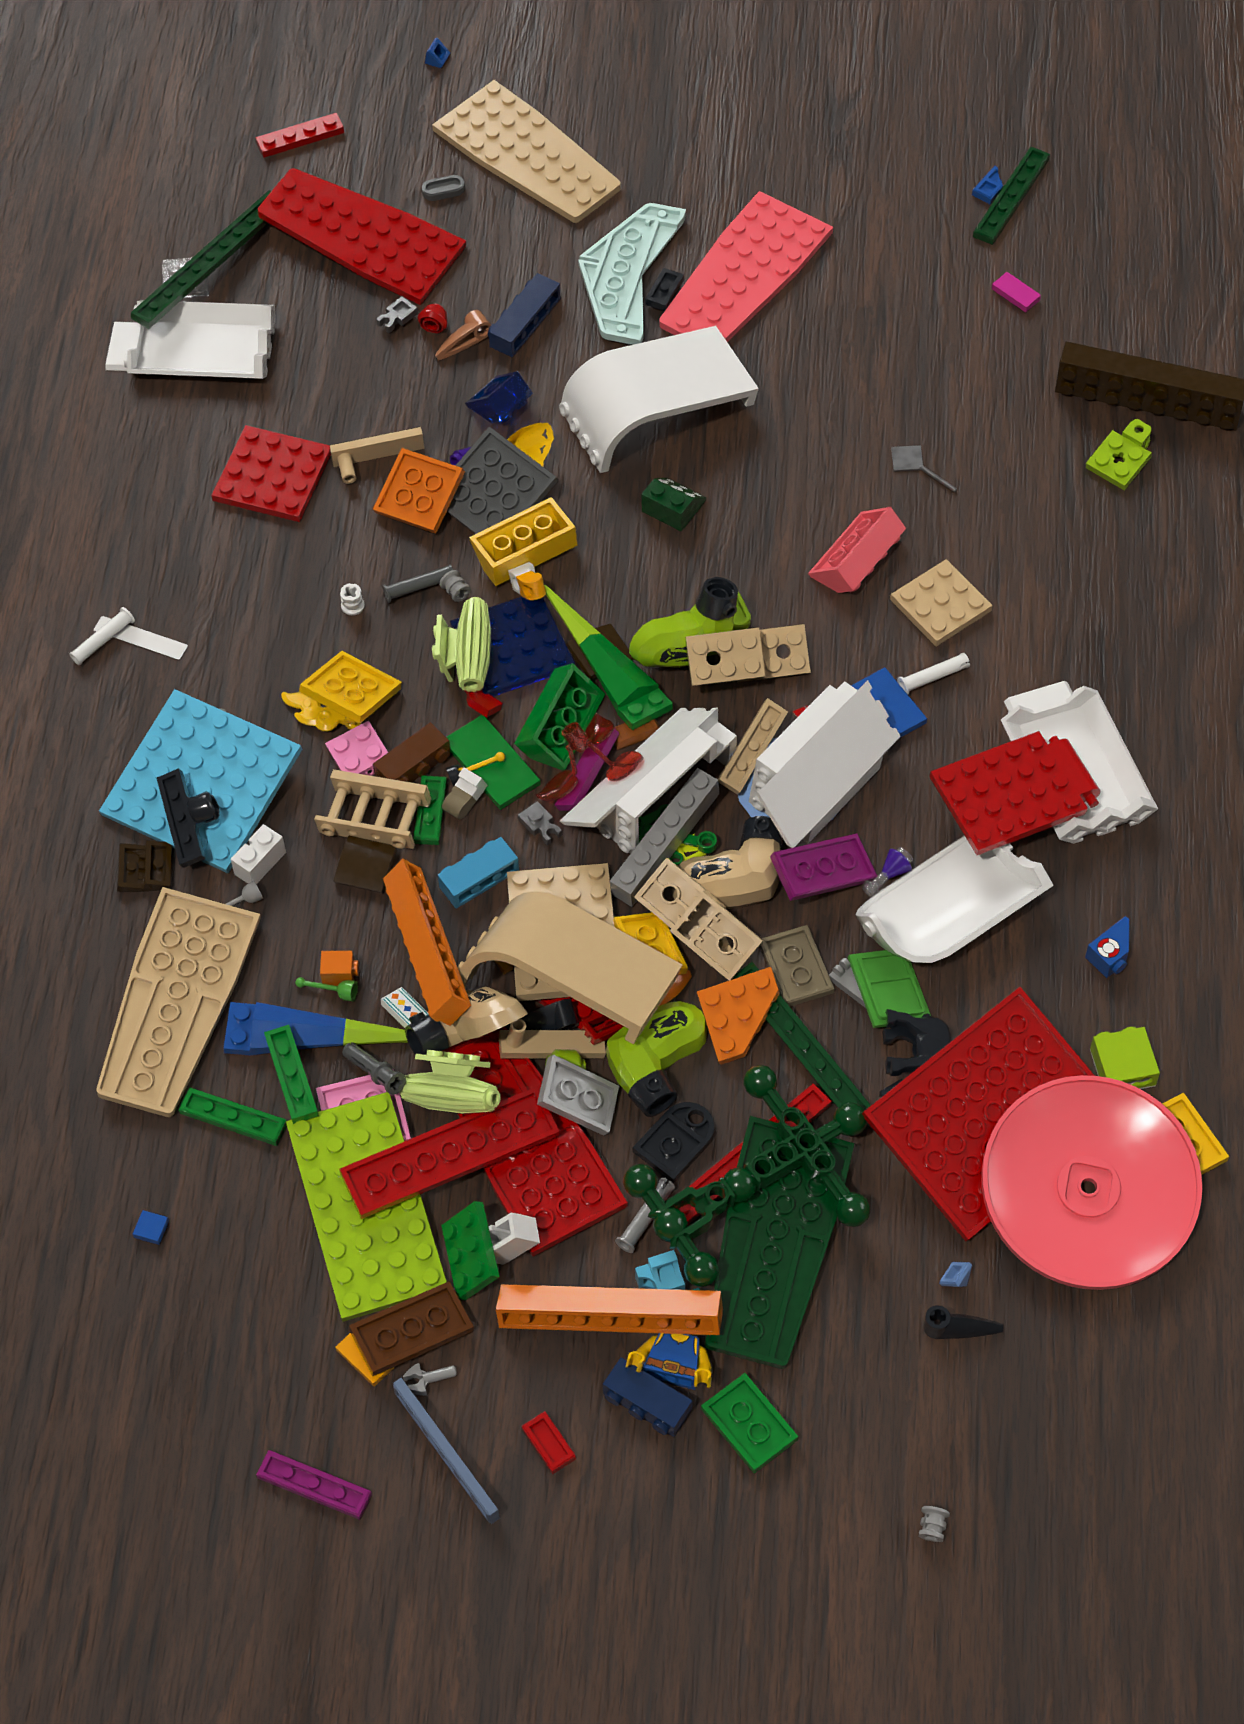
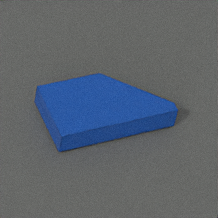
[972,166,1003,204]

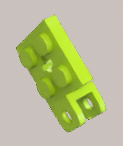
[1086,419,1152,491]

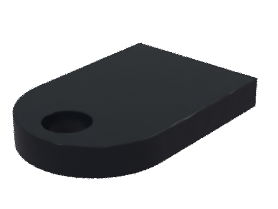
[632,1102,714,1184]

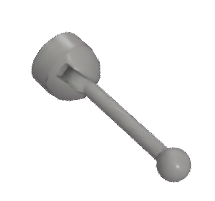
[226,881,263,906]

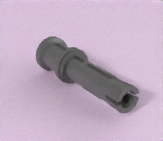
[342,1042,406,1095]

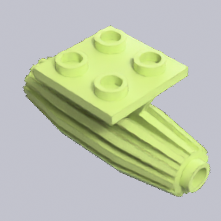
[432,597,491,692]
[399,1050,500,1114]

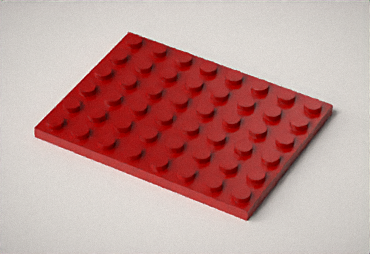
[862,987,1095,1242]

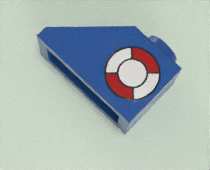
[1085,916,1129,978]

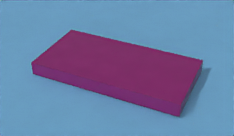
[770,834,878,901]

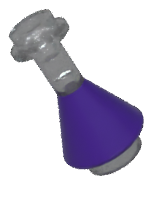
[862,847,913,897]

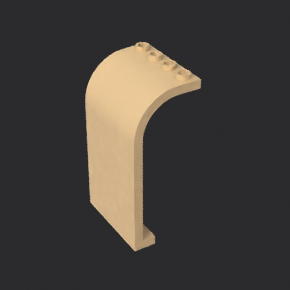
[457,892,683,1044]

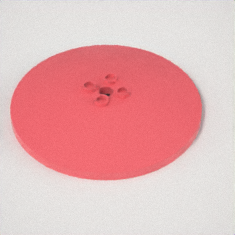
[981,1075,1202,1290]

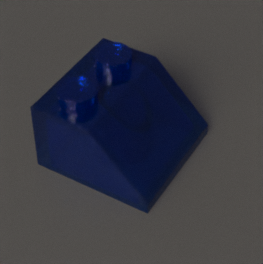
[465,371,533,423]

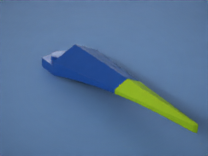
[224,1002,408,1056]

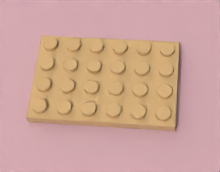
[507,863,614,1001]

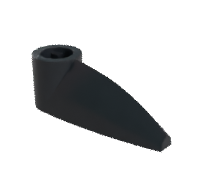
[505,999,579,1030]
[924,1305,1003,1339]

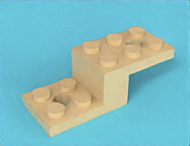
[685,624,811,686]
[634,858,764,981]

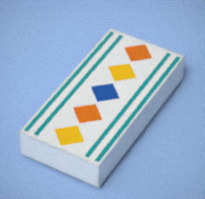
[381,987,428,1028]

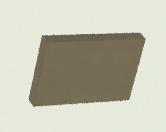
[760,925,834,1007]

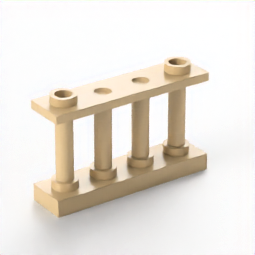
[314,769,431,849]

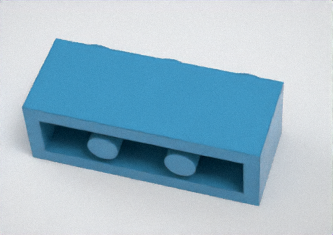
[437,837,519,909]

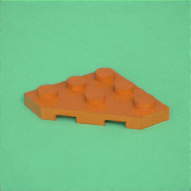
[697,967,780,1065]

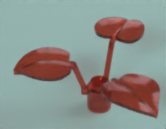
[535,713,643,801]

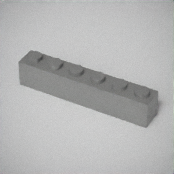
[610,768,719,907]

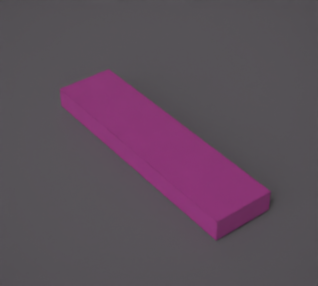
[555,728,619,811]
[256,1450,372,1520]

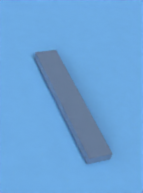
[393,1378,500,1524]

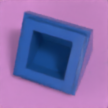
[425,38,450,68]

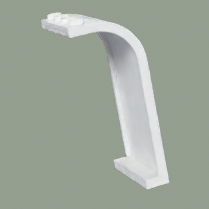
[559,326,759,473]

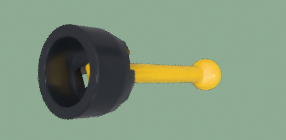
[446,752,505,786]

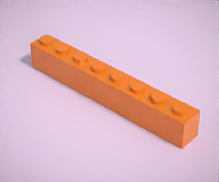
[383,858,471,1026]
[496,1284,723,1335]

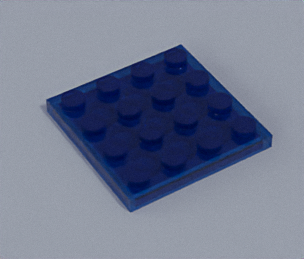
[450,596,575,697]

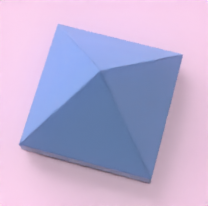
[939,1262,972,1287]

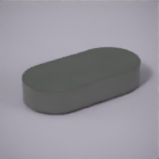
[422,175,465,201]

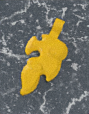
[281,692,362,731]

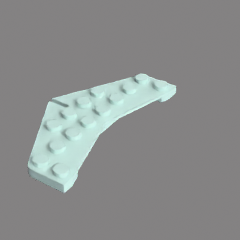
[578,203,686,345]

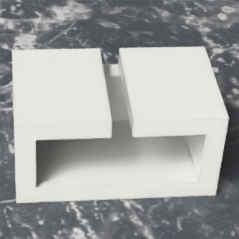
[230,824,286,884]
[488,1212,540,1265]

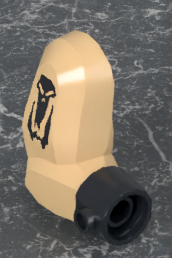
[671,816,782,909]
[405,986,528,1055]

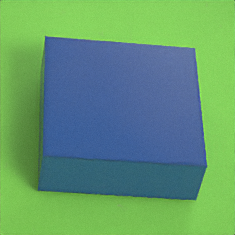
[133,1210,169,1245]

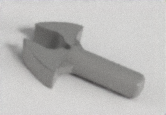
[403,1363,457,1396]

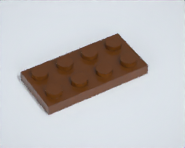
[349,1281,474,1376]

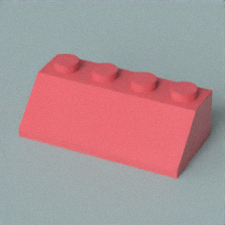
[808,507,906,593]

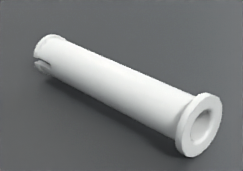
[69,607,135,665]
[897,653,970,695]

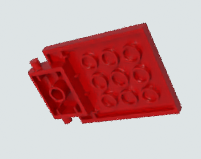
[929,731,1101,855]

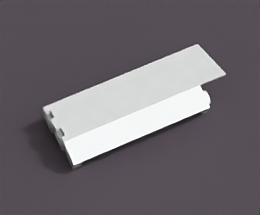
[106,300,275,379]
[1001,681,1158,844]

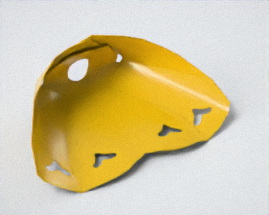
[507,423,554,466]

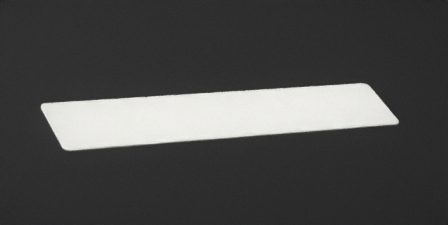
[94,616,188,659]

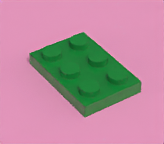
[441,1201,499,1301]
[701,1373,798,1474]

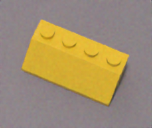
[469,497,577,586]

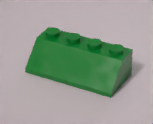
[514,663,605,770]

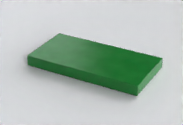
[446,715,541,810]

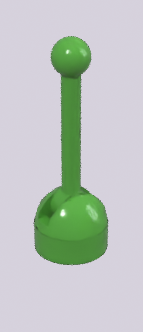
[295,977,358,1002]

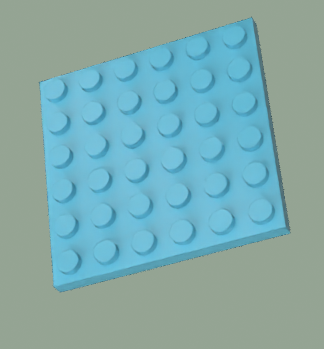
[99,689,303,873]

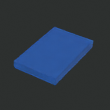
[851,667,927,738]

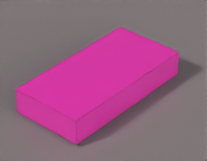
[992,272,1041,313]

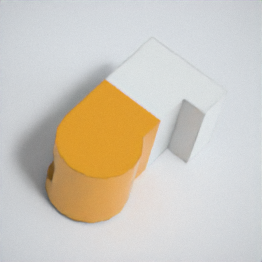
[508,562,546,600]

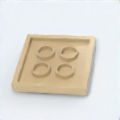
[890,559,993,646]

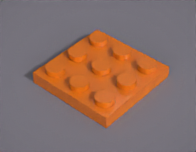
[373,448,465,534]

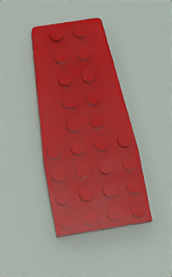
[258,168,466,305]
[442,1026,628,1257]

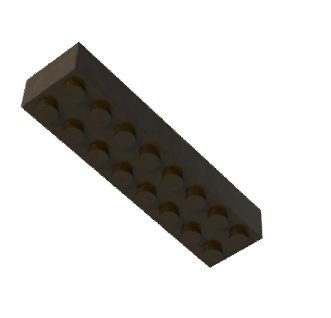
[1055,341,1244,431]

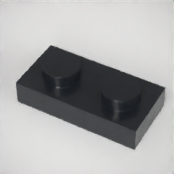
[645,268,684,311]

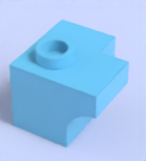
[635,1250,685,1290]

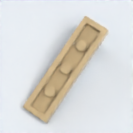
[330,427,424,484]
[718,698,788,795]
[498,1019,606,1058]

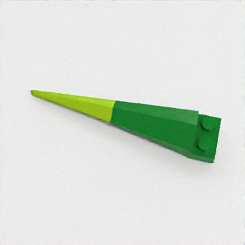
[544,585,673,730]

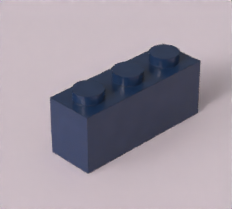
[603,1357,692,1437]

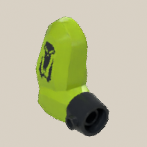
[629,577,738,668]
[606,1001,707,1117]

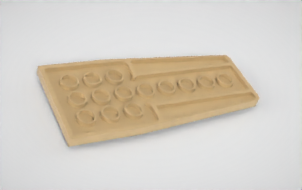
[432,80,621,223]
[97,887,261,1117]

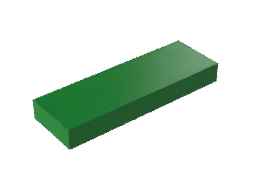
[413,776,447,845]

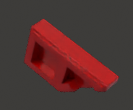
[464,689,503,717]

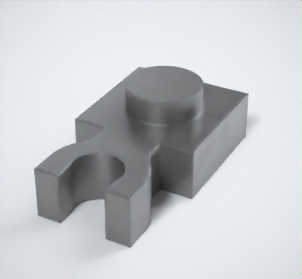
[376,296,418,333]
[518,801,562,846]

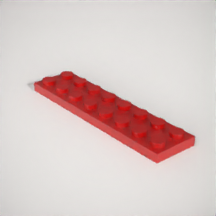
[339,1086,560,1219]

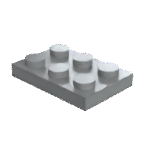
[537,1055,619,1136]

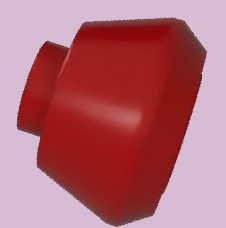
[418,304,447,333]

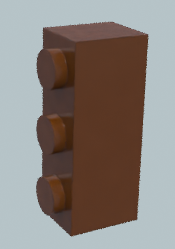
[373,722,451,783]

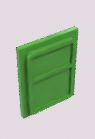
[848,950,931,1028]

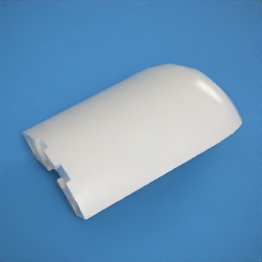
[856,835,1054,963]

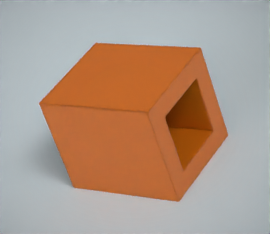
[320,951,359,986]

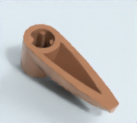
[435,310,491,361]

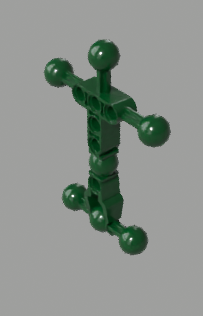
[623,1065,870,1287]

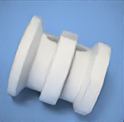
[340,583,365,615]

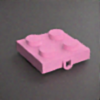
[325,720,388,776]

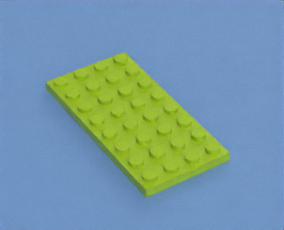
[286,1092,446,1322]

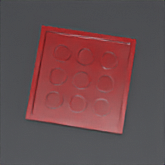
[211,425,331,522]

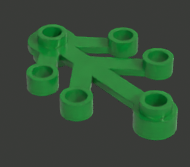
[638,804,717,866]

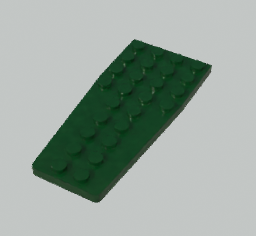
[705,1116,855,1369]

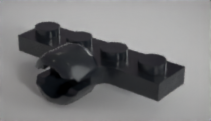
[157,768,220,868]

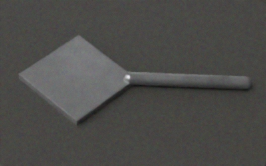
[891,446,957,492]

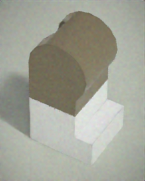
[442,767,488,820]

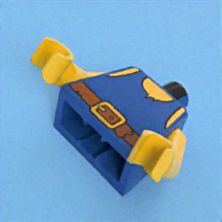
[625,1333,711,1390]

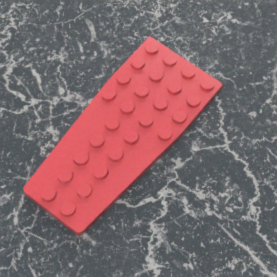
[659,191,833,342]

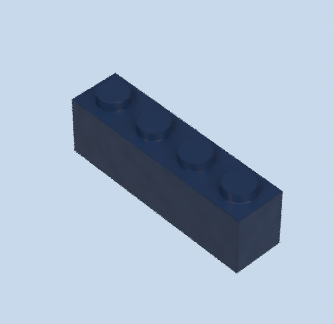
[488,273,561,357]

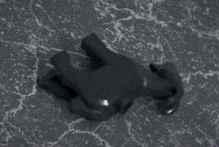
[882,1009,952,1076]

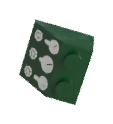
[641,477,706,531]

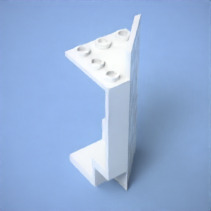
[749,680,901,848]
[560,708,737,854]

